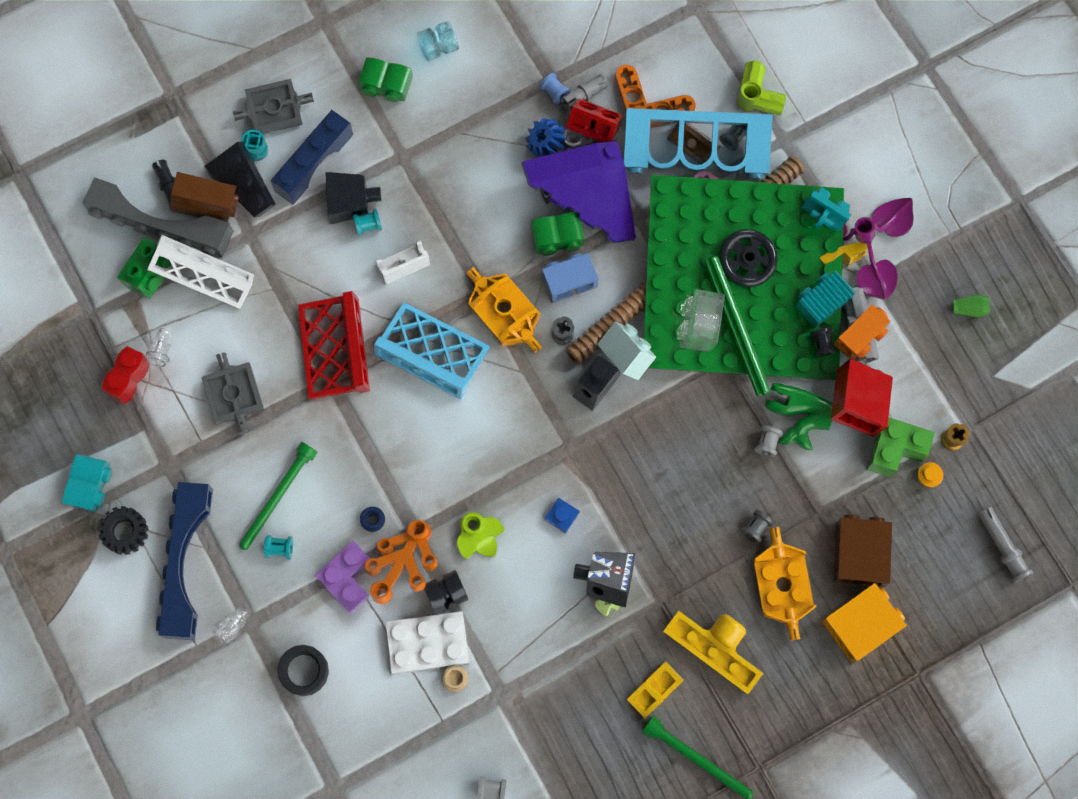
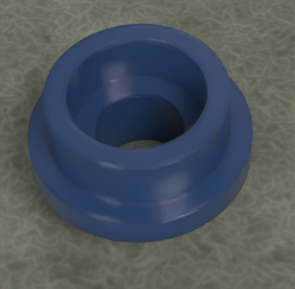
[360,507,385,532]

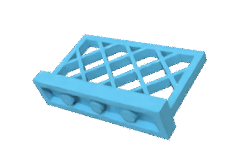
[374,302,490,399]

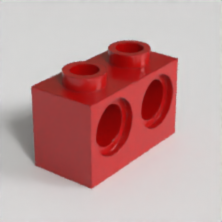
[566,98,624,143]

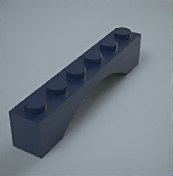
[156,482,213,641]

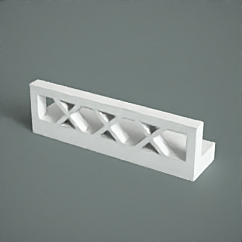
[147,235,254,309]

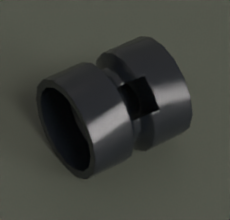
[424,570,469,615]

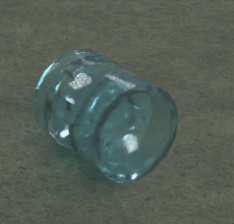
[417,21,459,61]

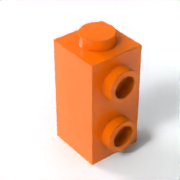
[834,304,891,360]

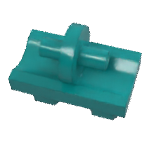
[802,187,851,232]

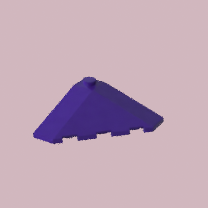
[521,141,636,243]

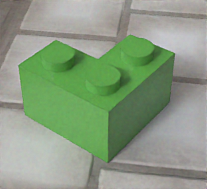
[867,418,935,478]

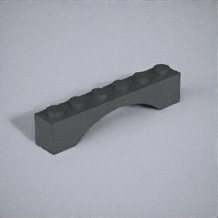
[83,177,233,257]

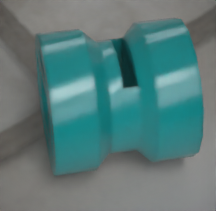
[241,129,268,161]

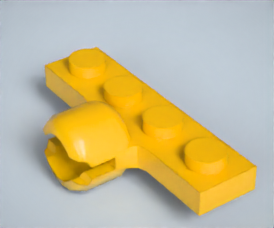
[663,610,763,694]

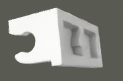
[375,240,430,285]

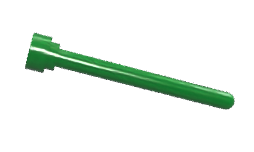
[239,442,318,550]
[641,715,753,799]

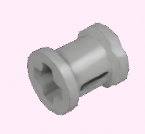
[754,426,783,457]
[477,776,506,799]

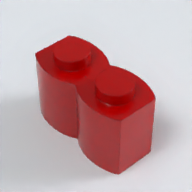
[102,346,149,405]

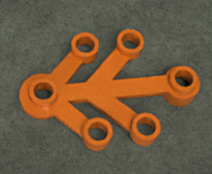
[364,520,438,605]

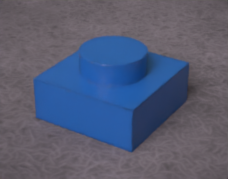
[545,498,580,534]

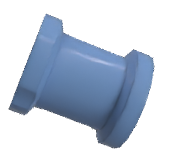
[539,73,570,105]

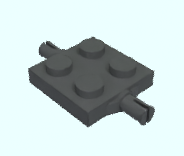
[233,79,314,134]
[201,352,264,434]

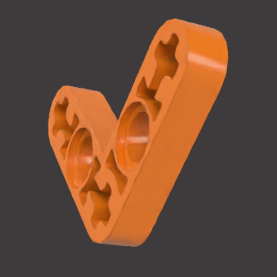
[615,64,696,128]

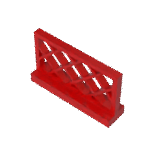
[298,291,370,400]

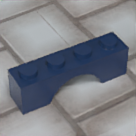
[270,109,353,205]

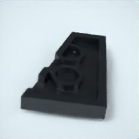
[204,142,276,217]

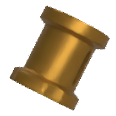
[941,423,970,451]

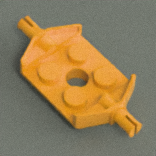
[466,267,542,354]
[753,527,816,641]

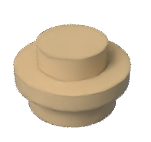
[442,665,468,692]

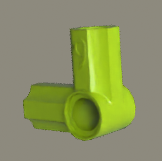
[736,60,786,116]

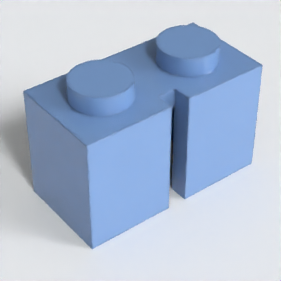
[542,253,599,303]

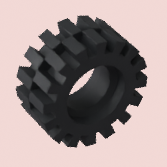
[98,506,149,555]

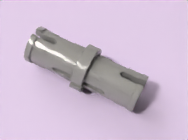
[561,74,608,111]

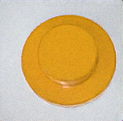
[917,462,943,488]

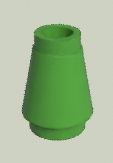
[953,294,990,318]

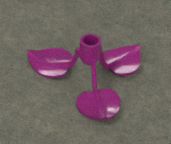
[843,198,914,300]

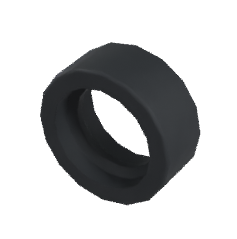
[277,645,329,696]

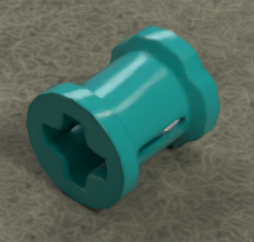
[353,209,382,236]
[264,535,293,560]

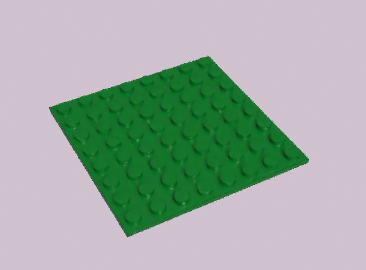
[644,175,844,380]

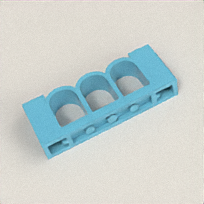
[624,108,773,179]

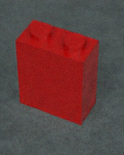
[831,359,893,437]

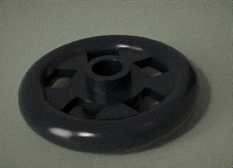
[719,229,778,287]

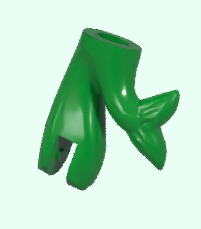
[765,383,833,450]

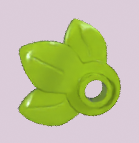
[457,512,505,559]

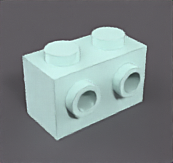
[597,322,656,380]

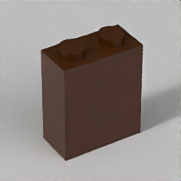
[170,172,239,222]
[834,514,892,587]

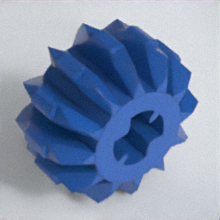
[525,118,567,158]

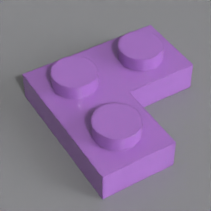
[315,541,370,614]

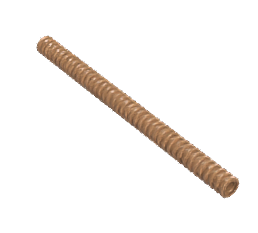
[566,156,804,365]

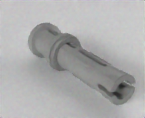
[978,507,1034,584]

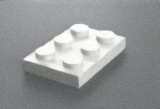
[386,611,470,675]

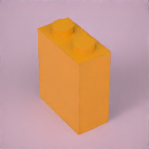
[821,583,907,664]

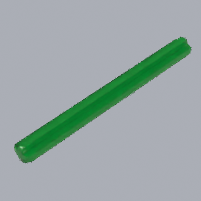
[704,256,770,397]

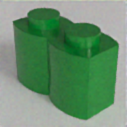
[358,57,413,102]
[531,212,584,256]

